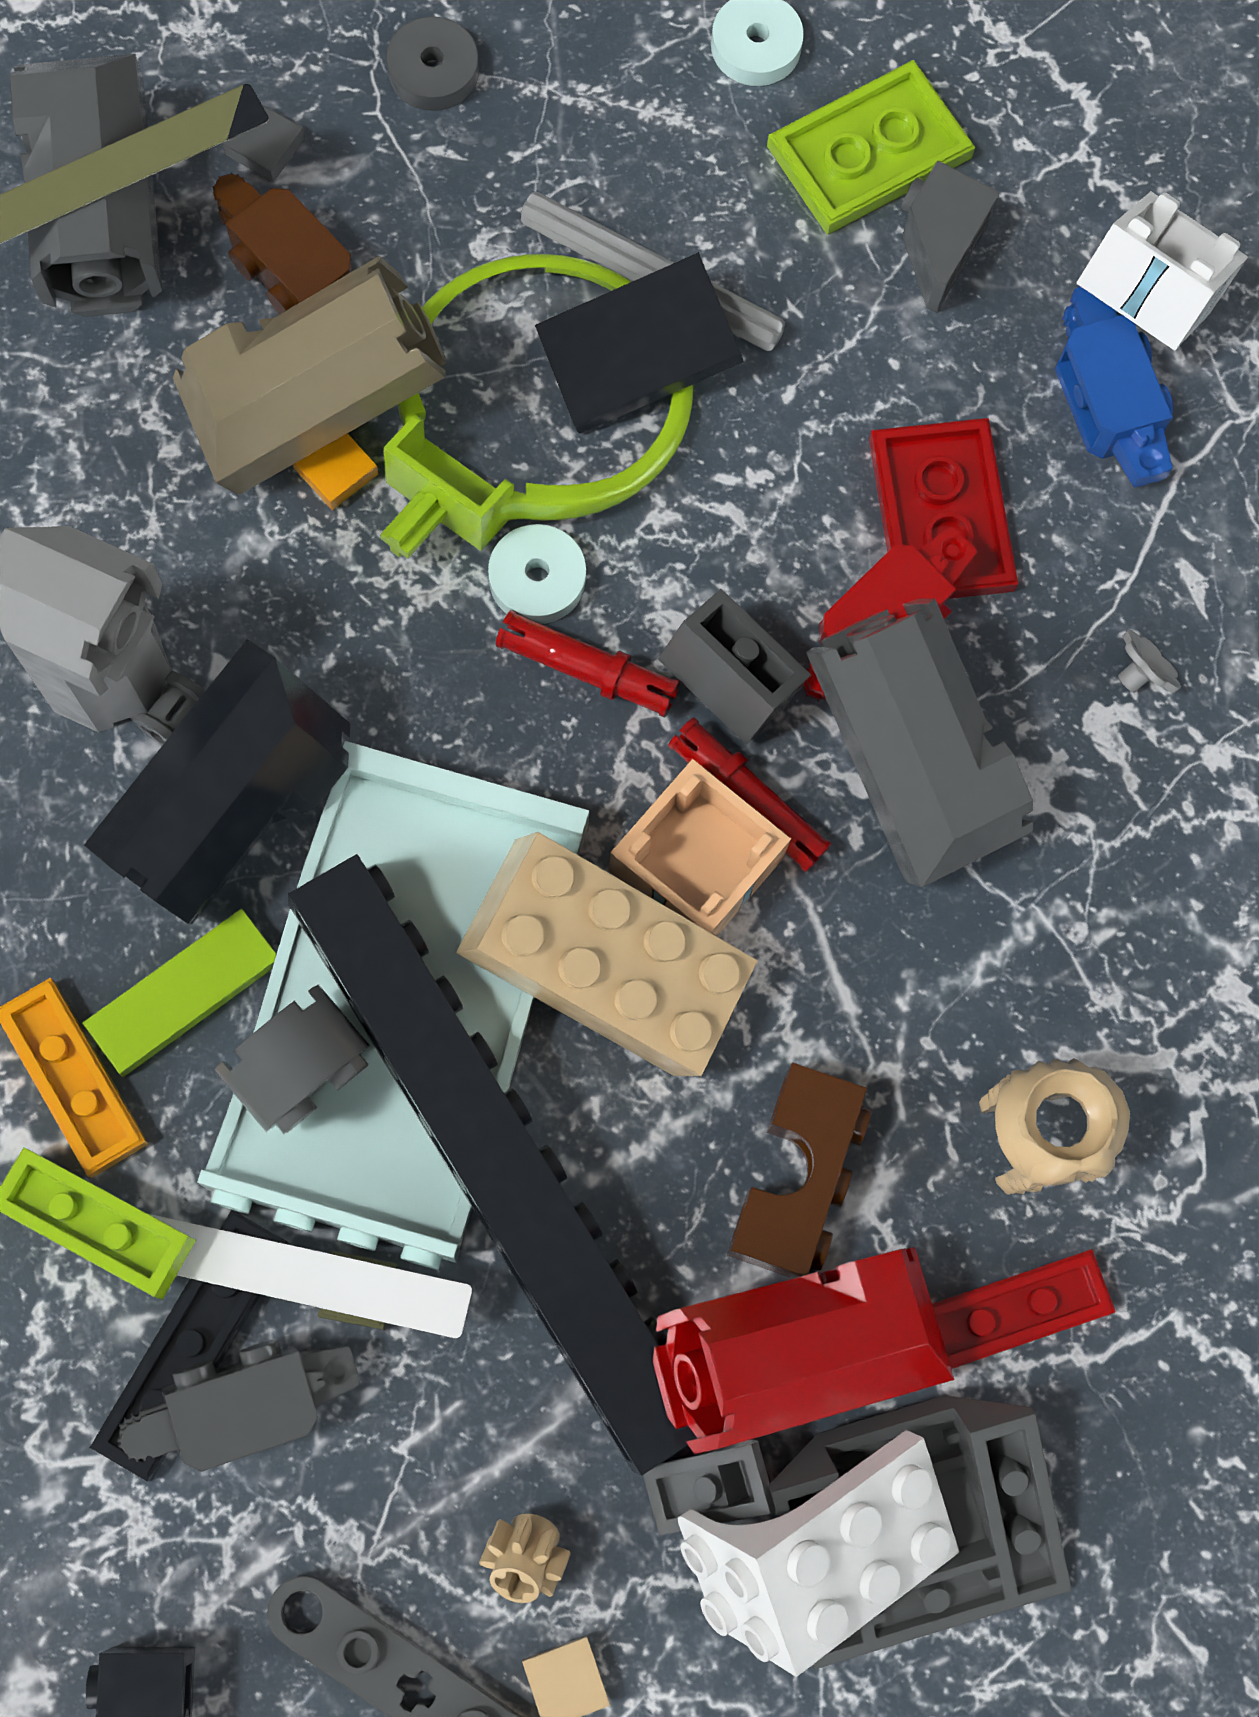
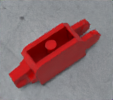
[803,526,977,702]

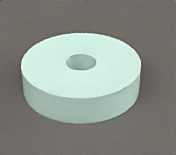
[711,0,803,86]
[488,524,586,624]

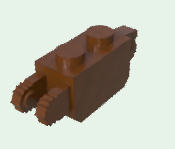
[212,172,352,315]

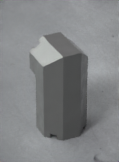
[9,54,162,317]
[806,598,1033,887]

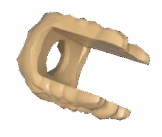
[979,1058,1130,1195]

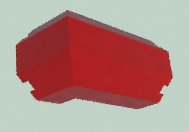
[653,1247,955,1454]

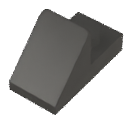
[643,1440,775,1536]

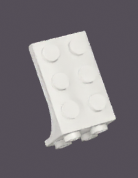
[678,1430,959,1677]

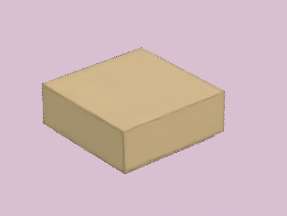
[522,1635,610,1717]

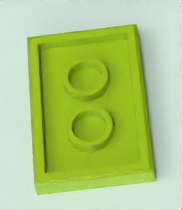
[767,59,975,235]

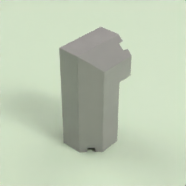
[0,526,171,732]

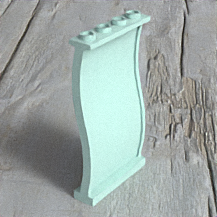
[197,741,589,1270]

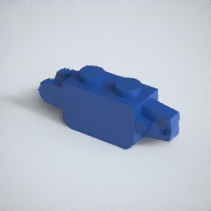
[1055,286,1173,488]

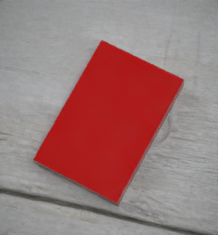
[869,418,1018,599]

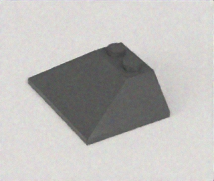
[769,1395,1072,1670]

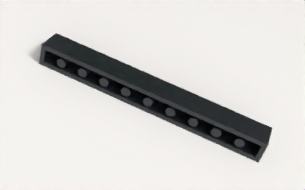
[288,854,697,1476]

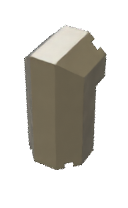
[173,256,446,495]

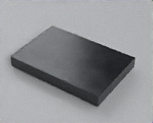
[535,252,744,434]

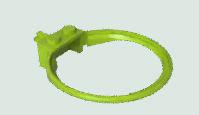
[380,254,693,559]

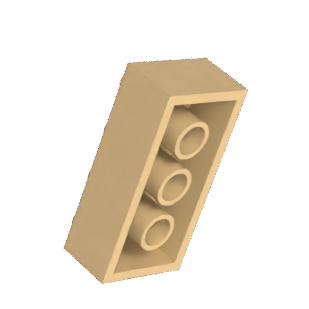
[456,832,758,1076]

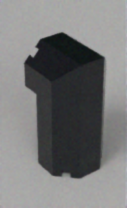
[84,639,350,924]

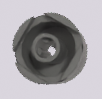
[214,984,370,1134]

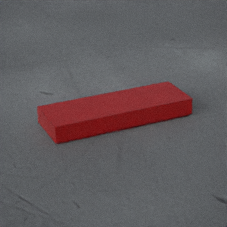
[932,1249,1116,1369]

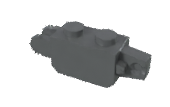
[117,1339,360,1472]

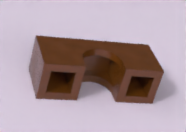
[726,1062,872,1279]

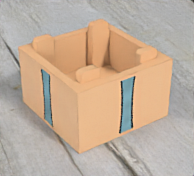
[608,759,791,936]

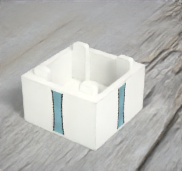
[1076,191,1248,350]

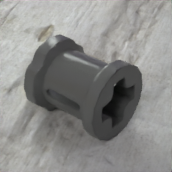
[134,671,205,746]

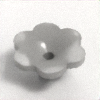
[1118,630,1181,694]

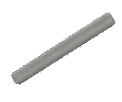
[521,192,785,351]

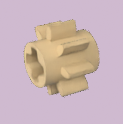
[479,1514,571,1603]

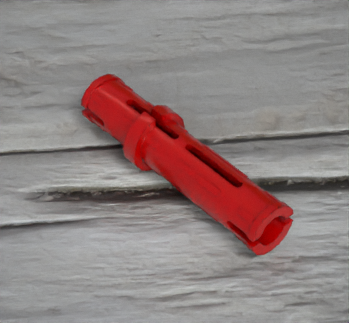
[496,610,680,718]
[668,717,833,873]

